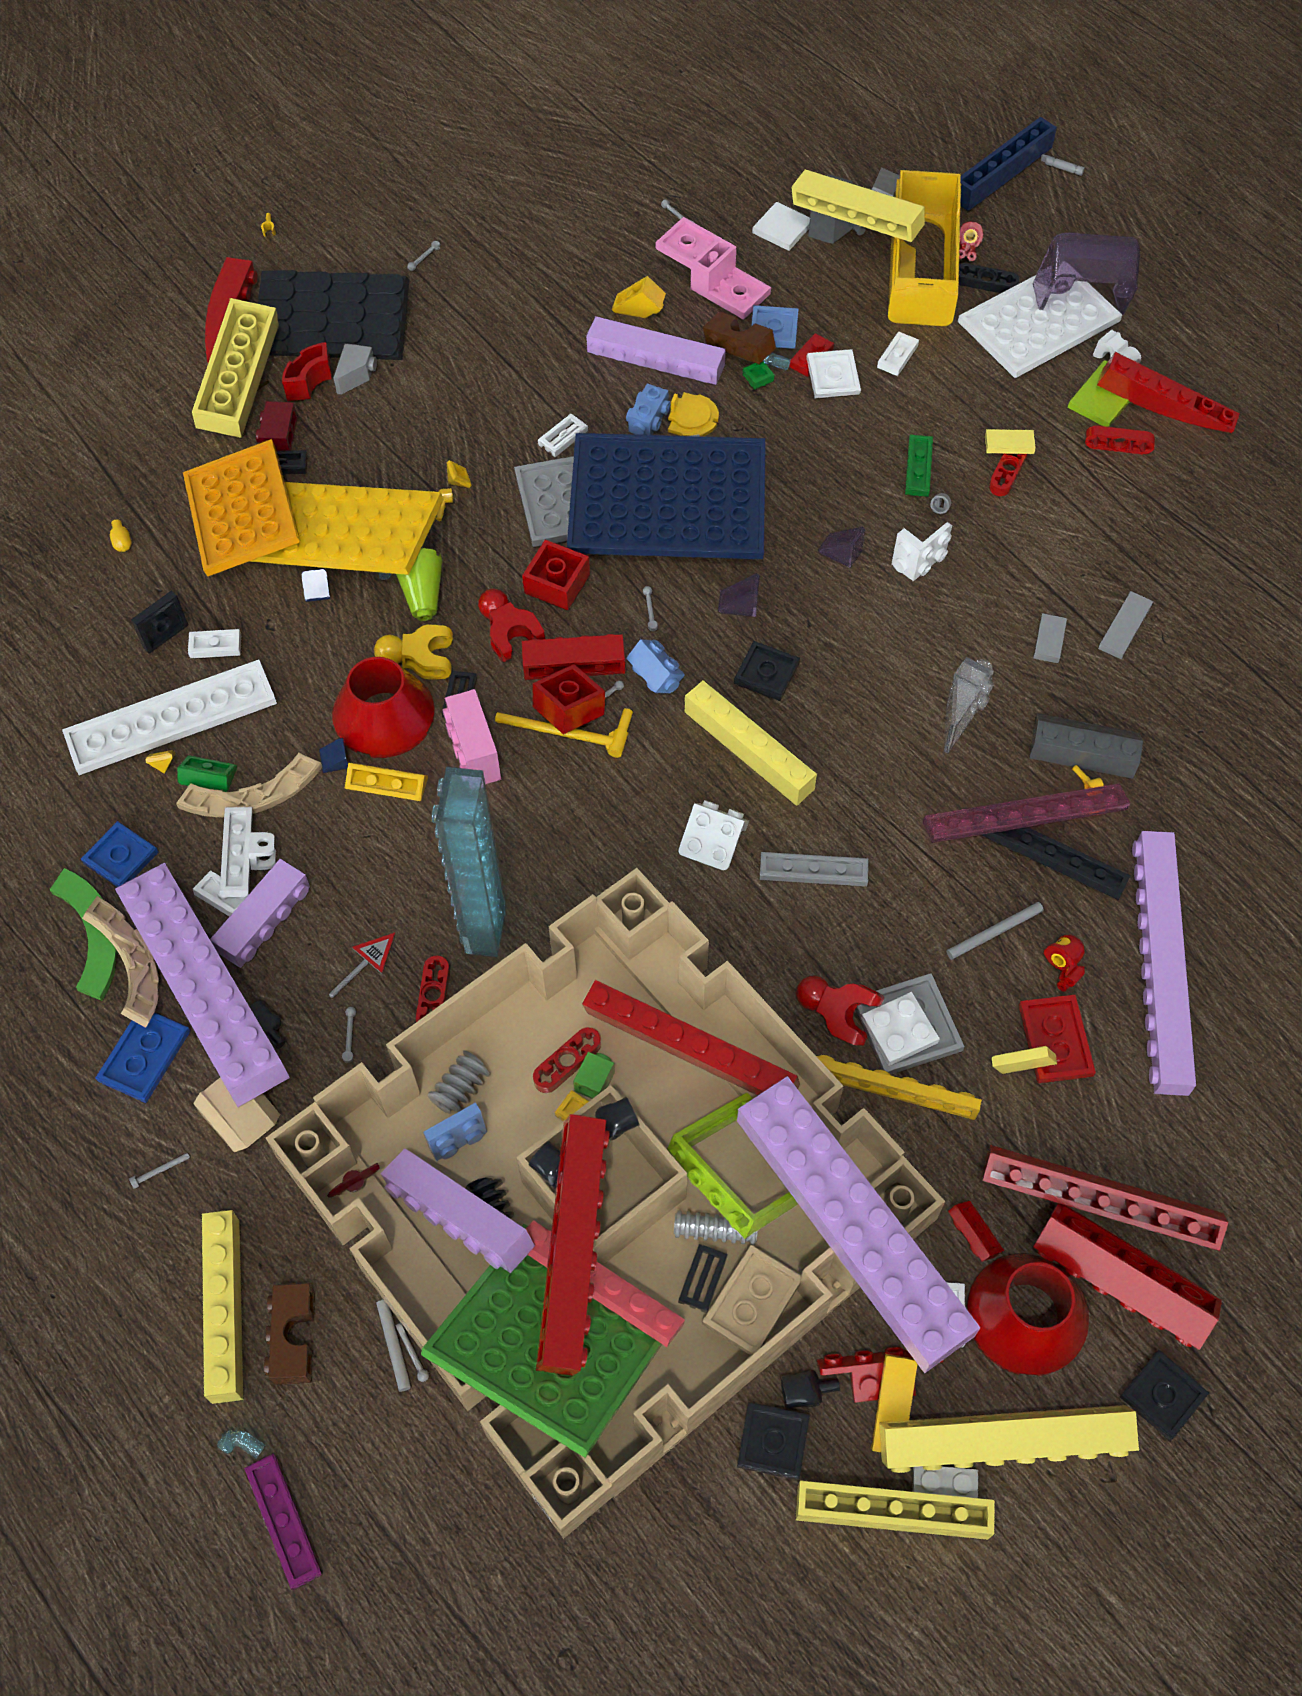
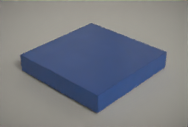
[81,821,159,887]

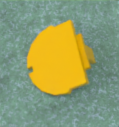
[668,392,719,437]

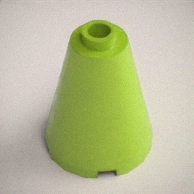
[396,548,443,621]

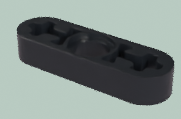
[958,263,1020,293]

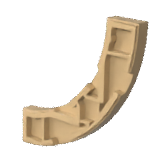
[176,753,322,817]
[82,896,159,1028]

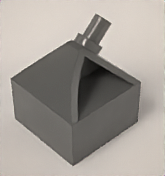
[808,174,865,244]

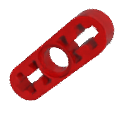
[1085,426,1155,455]
[989,453,1028,496]
[416,956,450,1022]
[533,1027,601,1093]

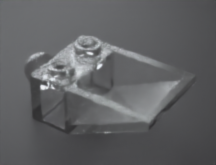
[944,657,994,754]

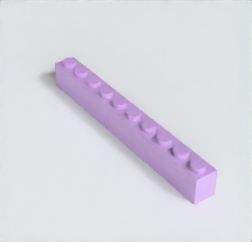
[1132,831,1196,1096]

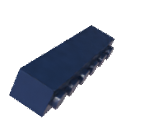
[960,117,1057,211]

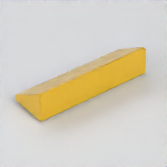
[345,763,428,801]

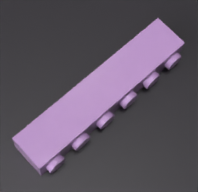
[586,317,725,385]
[380,1149,535,1273]

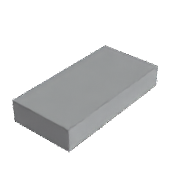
[1033,613,1067,663]

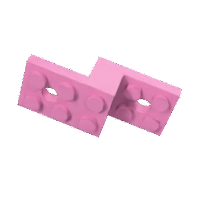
[656,217,771,320]

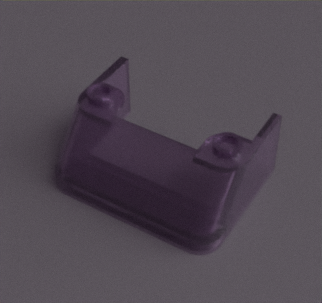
[1033,233,1141,315]

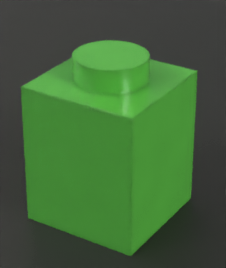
[573,1052,615,1099]

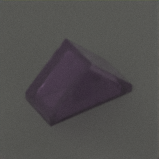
[818,526,866,568]
[718,573,760,617]

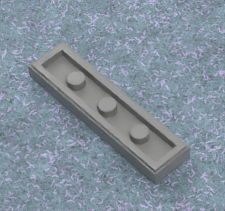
[760,852,868,886]

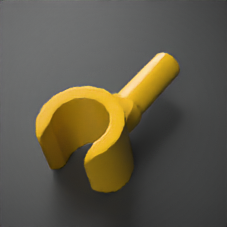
[261,213,276,237]
[436,488,453,521]
[1072,765,1104,796]

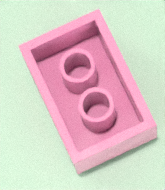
[442,689,501,788]

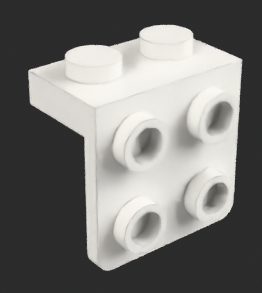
[891,522,952,581]
[679,800,749,870]

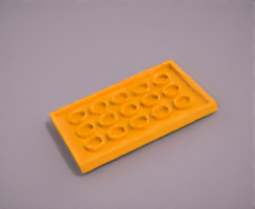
[183,439,300,577]

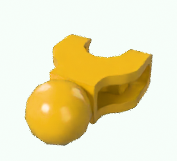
[374,624,453,679]

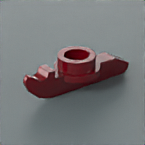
[327,1163,380,1198]

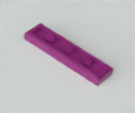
[244,1453,323,1590]

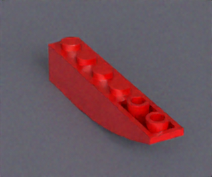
[205,257,258,363]
[1097,352,1240,433]

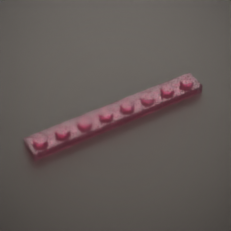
[923,784,1130,843]

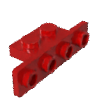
[817,1347,943,1403]

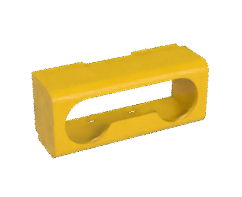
[888,170,961,326]

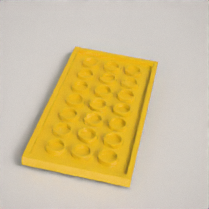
[250,482,444,575]

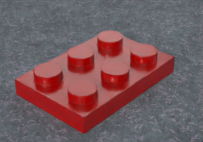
[1019,995,1096,1084]

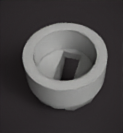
[930,493,951,514]

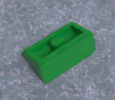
[177,755,237,792]

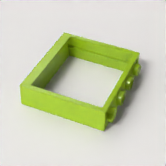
[667,1092,798,1239]

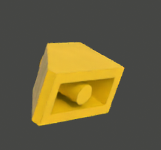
[612,276,666,318]

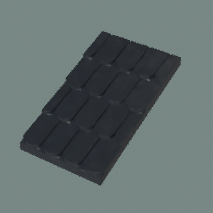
[258,270,410,360]

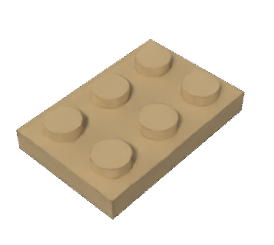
[702,1245,801,1356]

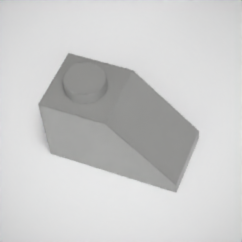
[334,344,377,395]

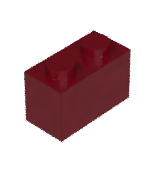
[256,401,298,451]

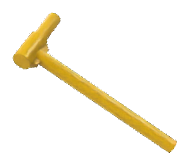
[495,708,633,758]

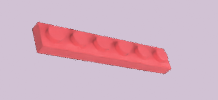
[526,1220,685,1347]

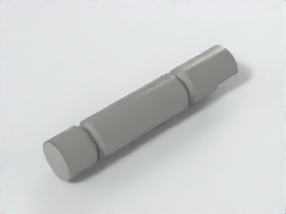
[1041,154,1085,176]

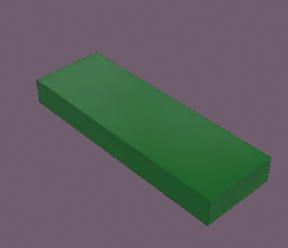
[905,434,933,497]

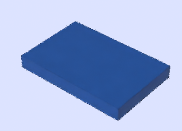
[95,1012,190,1103]

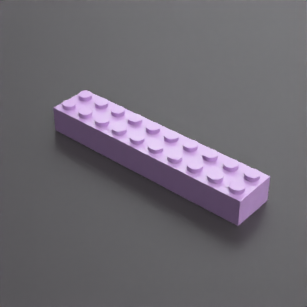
[115,863,290,1107]
[737,1076,981,1373]

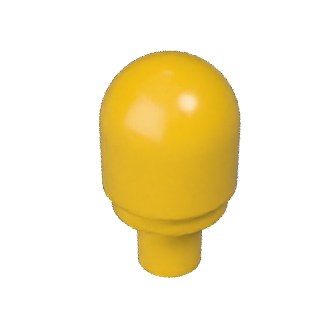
[110,520,132,552]

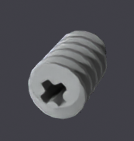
[428,1050,490,1114]

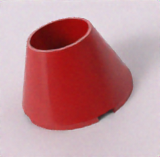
[332,657,435,758]
[967,1254,1089,1376]

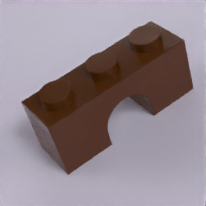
[703,311,776,364]
[264,1283,315,1385]

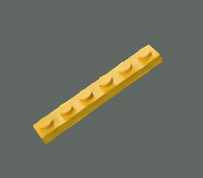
[816,1055,982,1120]

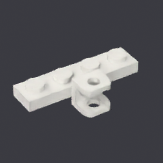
[220,807,276,897]

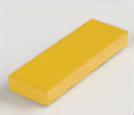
[871,1354,917,1452]

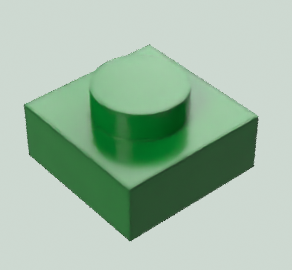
[742,361,774,390]

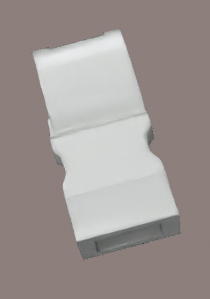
[1093,330,1141,363]

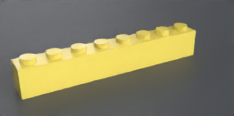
[879,1405,1139,1473]

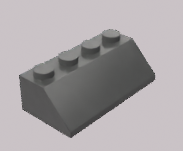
[1029,713,1143,779]

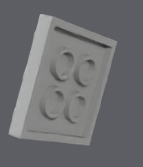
[856,973,964,1075]

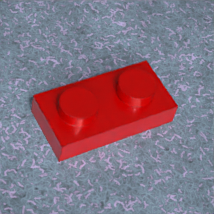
[789,333,834,377]
[948,1201,1005,1262]

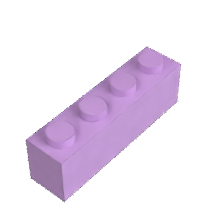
[210,859,310,968]

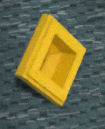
[447,460,471,488]
[145,750,175,774]

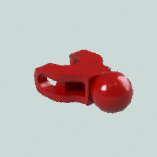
[478,588,545,662]
[796,975,884,1046]

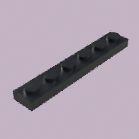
[970,806,1131,900]

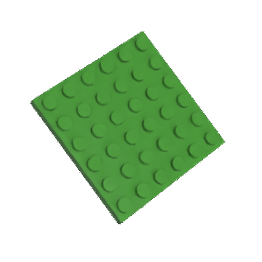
[421,1224,662,1458]

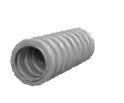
[674,1210,758,1245]

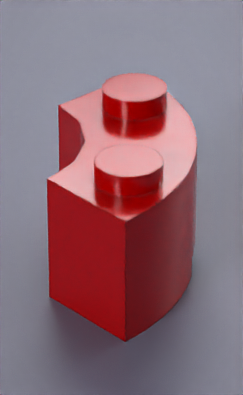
[282,342,332,401]

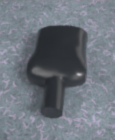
[249,1000,285,1049]
[595,1097,639,1140]
[529,1141,560,1188]
[780,1370,840,1409]

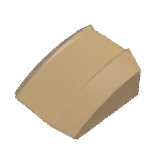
[193,1077,280,1152]

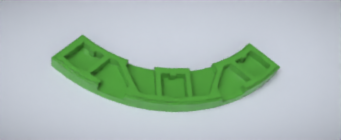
[50,868,118,1001]

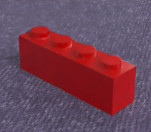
[522,634,625,680]

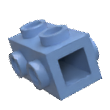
[626,384,671,435]
[627,639,685,694]

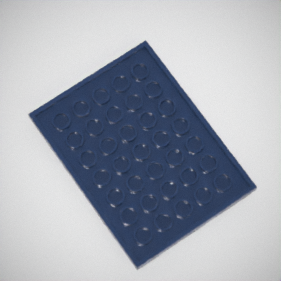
[567,433,766,559]

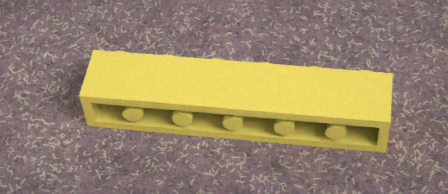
[792,169,925,242]
[685,681,817,806]
[202,1210,243,1404]
[796,1481,995,1540]

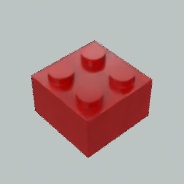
[522,540,590,610]
[532,664,605,735]

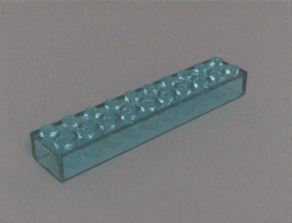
[432,767,506,957]

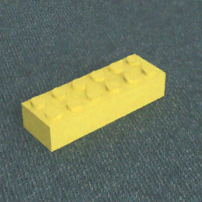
[192,298,279,438]

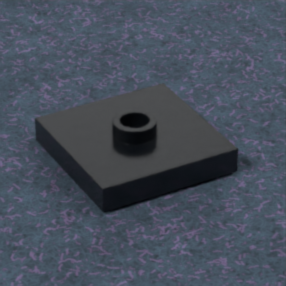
[131,590,188,654]
[734,641,800,701]
[1120,1350,1209,1441]
[737,1402,810,1481]

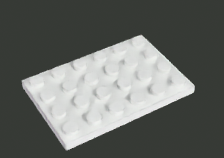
[958,260,1122,378]

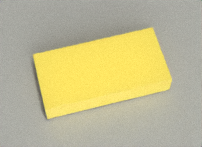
[985,429,1035,454]
[992,1046,1057,1074]

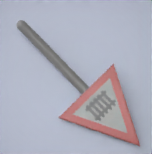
[329,933,395,998]

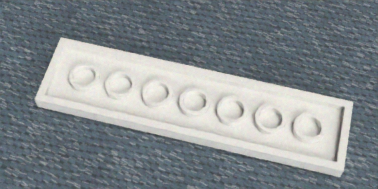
[62,660,277,775]

